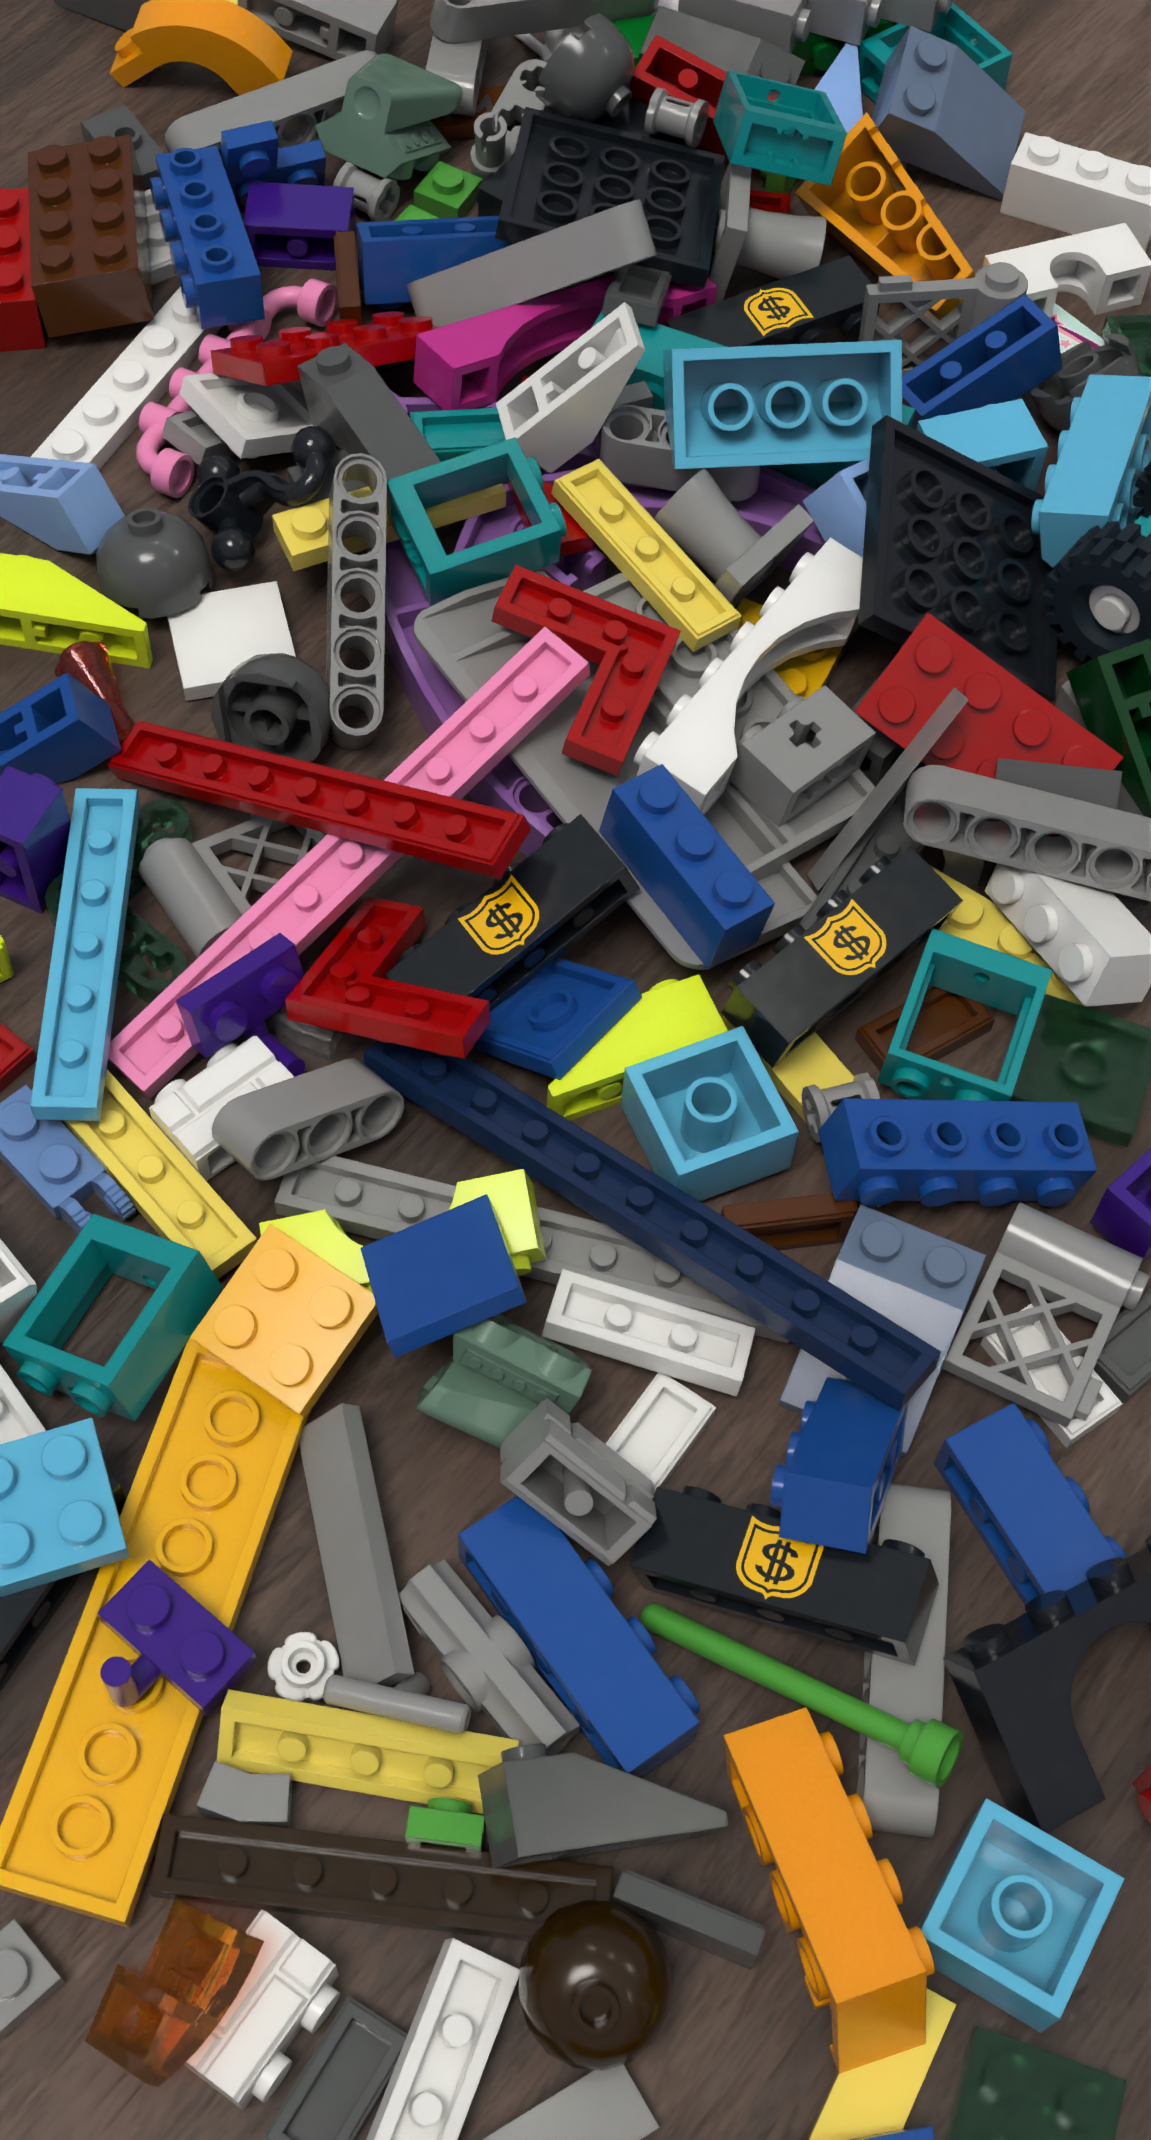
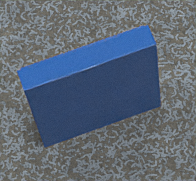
[474,957,642,1080]
[360,1194,527,1358]

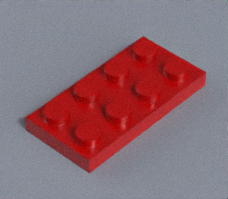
[211,311,440,386]
[854,612,1123,837]

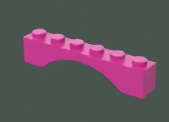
[413,275,717,410]

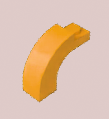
[109,0,293,96]

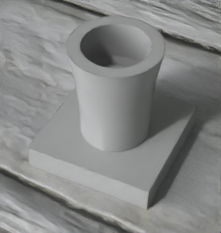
[707,162,826,303]
[654,468,815,608]

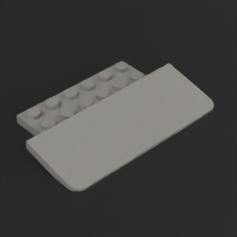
[413,568,875,970]

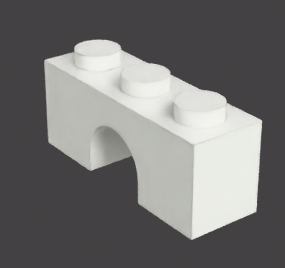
[982,223,1151,318]

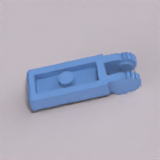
[0,1085,136,1235]

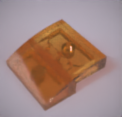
[85,1898,264,2087]

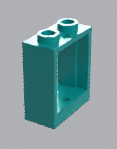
[858,2,1013,103]
[713,70,847,186]
[387,437,567,606]
[877,928,1053,1101]
[2,1213,223,1421]

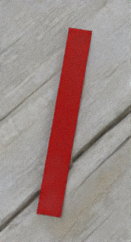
[107,721,531,879]

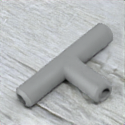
[323,1672,471,1735]

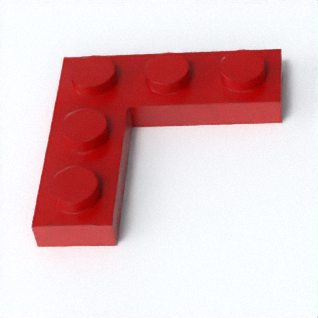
[491,564,681,776]
[285,896,490,1059]

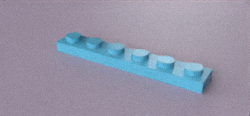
[30,788,140,1121]

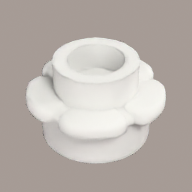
[267,1632,339,1703]

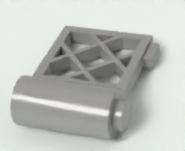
[859,262,1028,376]
[138,814,325,959]
[942,1202,1150,1427]

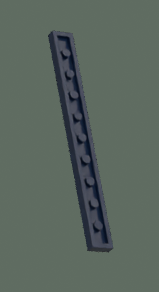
[363,1041,941,1411]

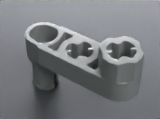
[470,59,556,179]

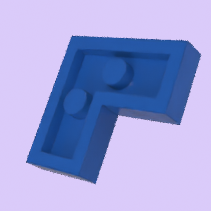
[221,120,326,207]

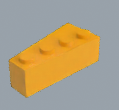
[795,112,975,332]
[723,1707,935,2074]

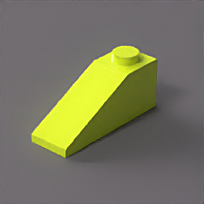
[0,553,153,669]
[547,974,728,1121]

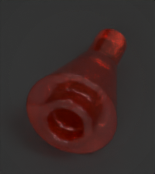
[55,641,135,742]

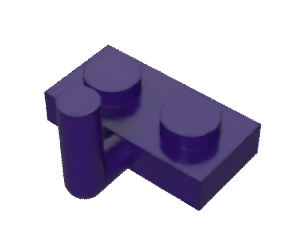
[176,933,305,1077]
[97,1559,257,1716]

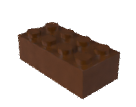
[28,135,154,338]

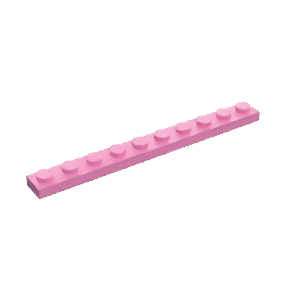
[108,627,590,1100]

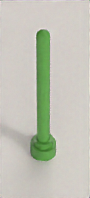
[640,1603,963,1788]

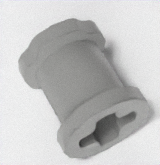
[645,87,709,148]
[333,162,400,222]
[802,1072,880,1143]

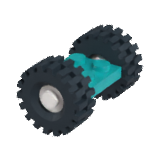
[1043,462,1151,662]

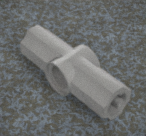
[398,1559,580,1756]

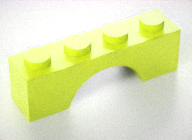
[259,1169,547,1293]

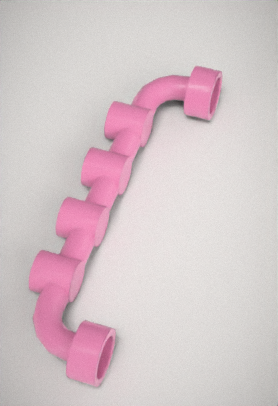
[136,278,338,498]

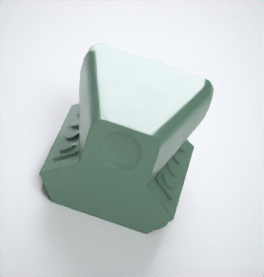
[315,53,463,180]
[414,1314,592,1448]

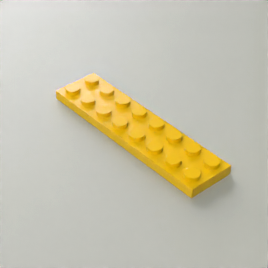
[0,1338,311,1928]

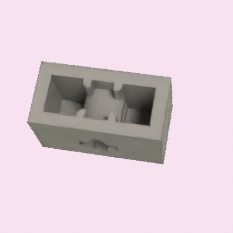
[729,685,876,827]

